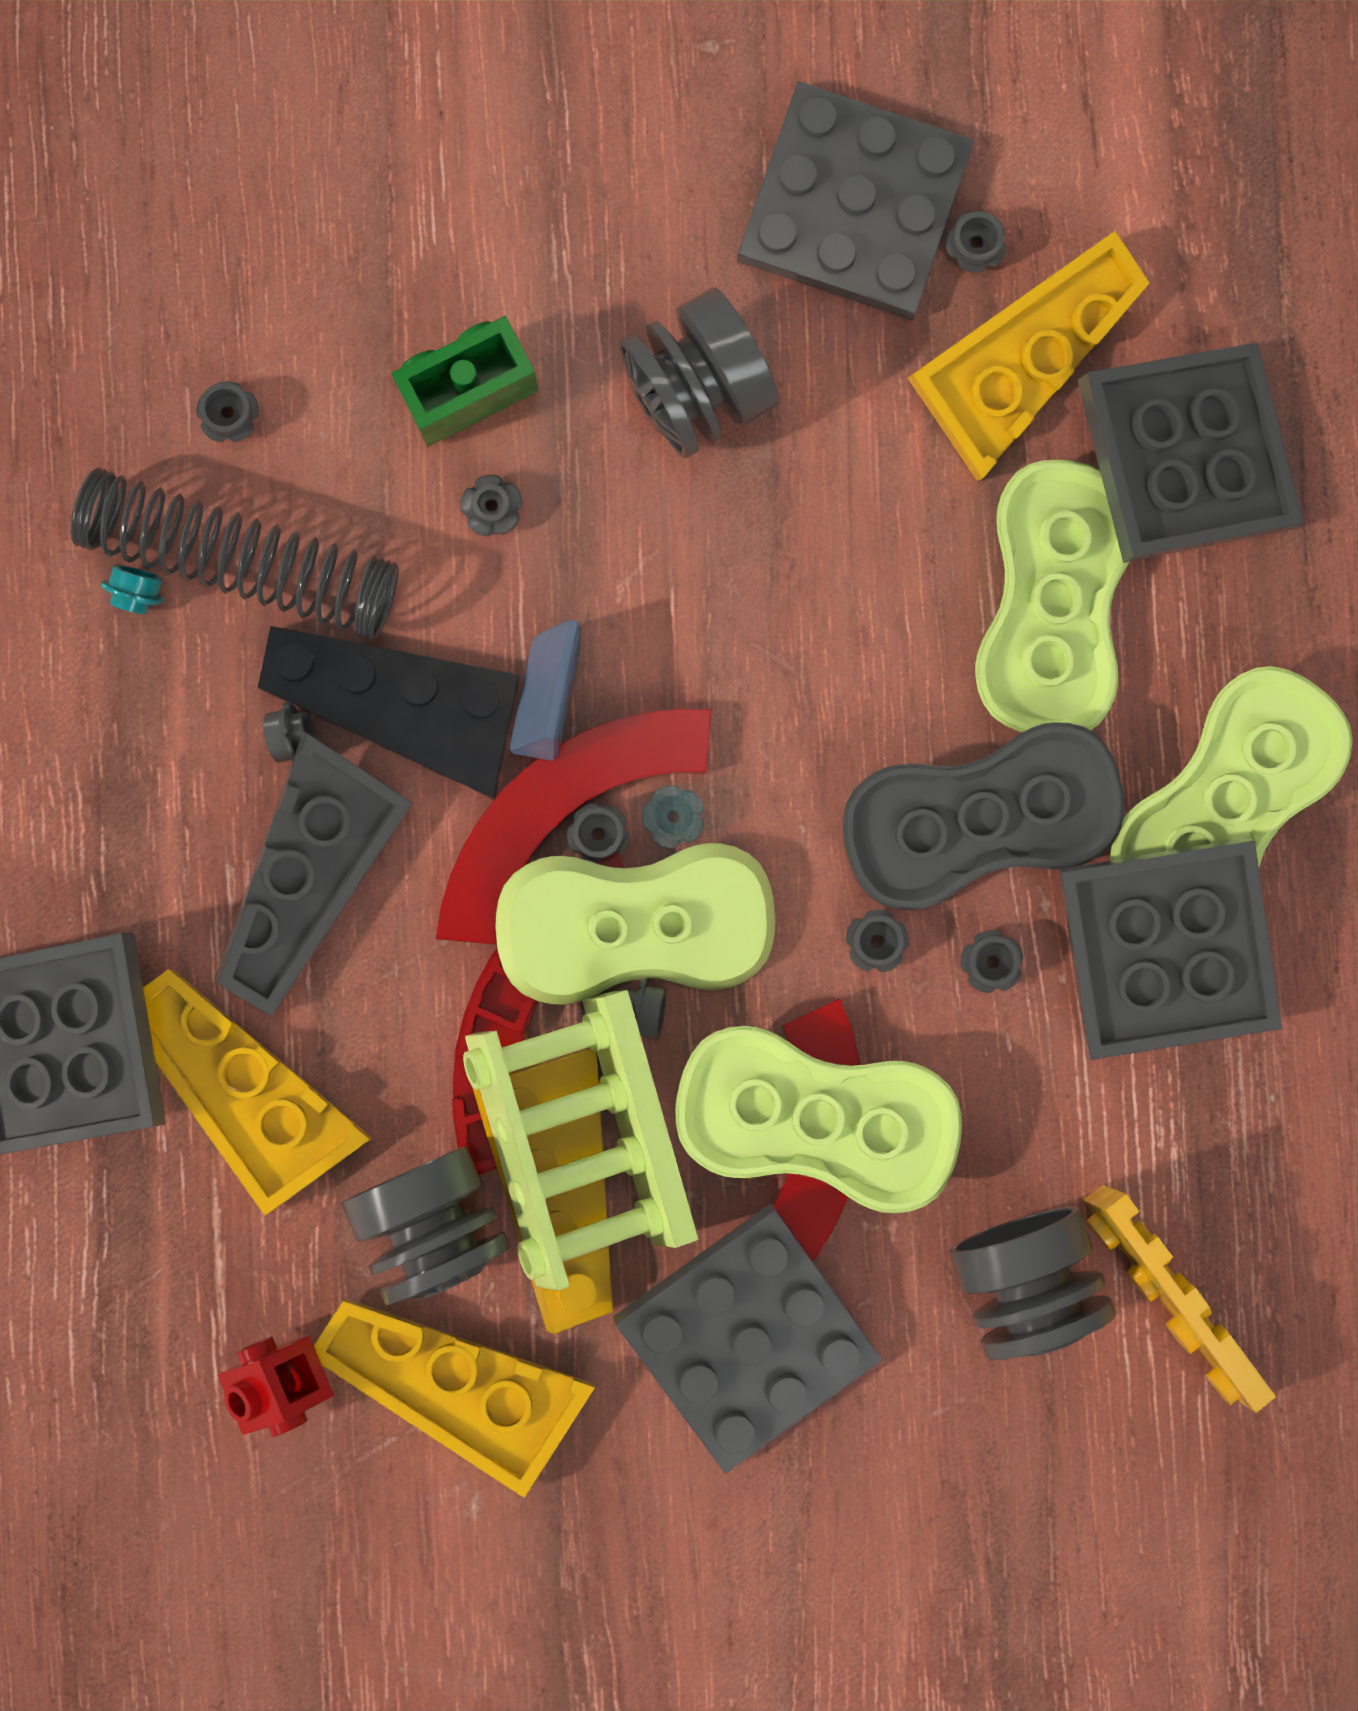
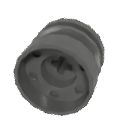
[618,287,779,459]
[341,1146,511,1305]
[949,1206,1116,1360]

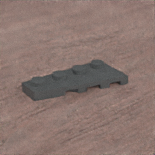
[215,731,413,1017]

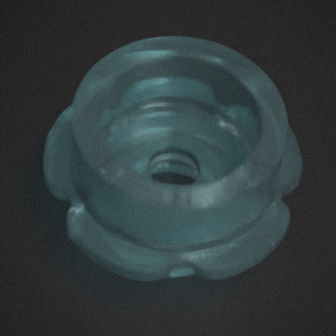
[642,785,703,848]

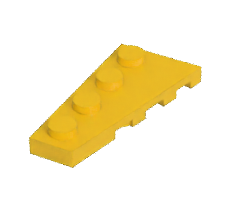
[907,231,1150,481]
[143,969,373,1216]
[472,1047,613,1334]
[1083,1185,1276,1413]
[314,1298,596,1498]

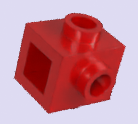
[217,1335,334,1437]

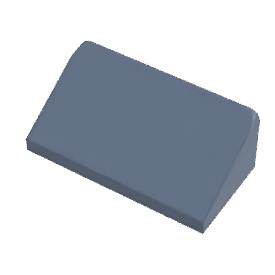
[510,620,581,761]

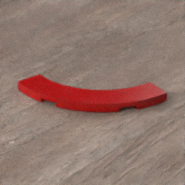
[436,709,711,945]
[452,852,624,1175]
[772,999,861,1262]

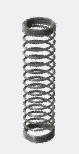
[70,467,399,641]

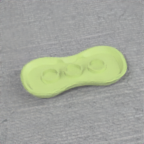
[975,459,1129,732]
[1110,666,1353,867]
[495,843,776,1005]
[675,1026,962,1213]

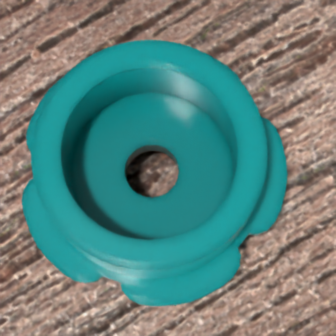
[101,564,164,614]

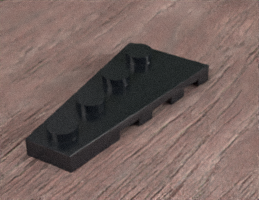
[258,626,520,800]

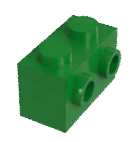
[391,315,539,448]

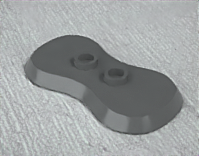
[843,722,1124,910]

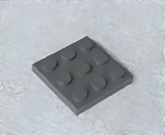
[737,81,974,321]
[1077,342,1304,563]
[1058,837,1282,1060]
[0,933,166,1155]
[613,1203,882,1474]

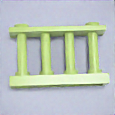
[463,990,699,1291]

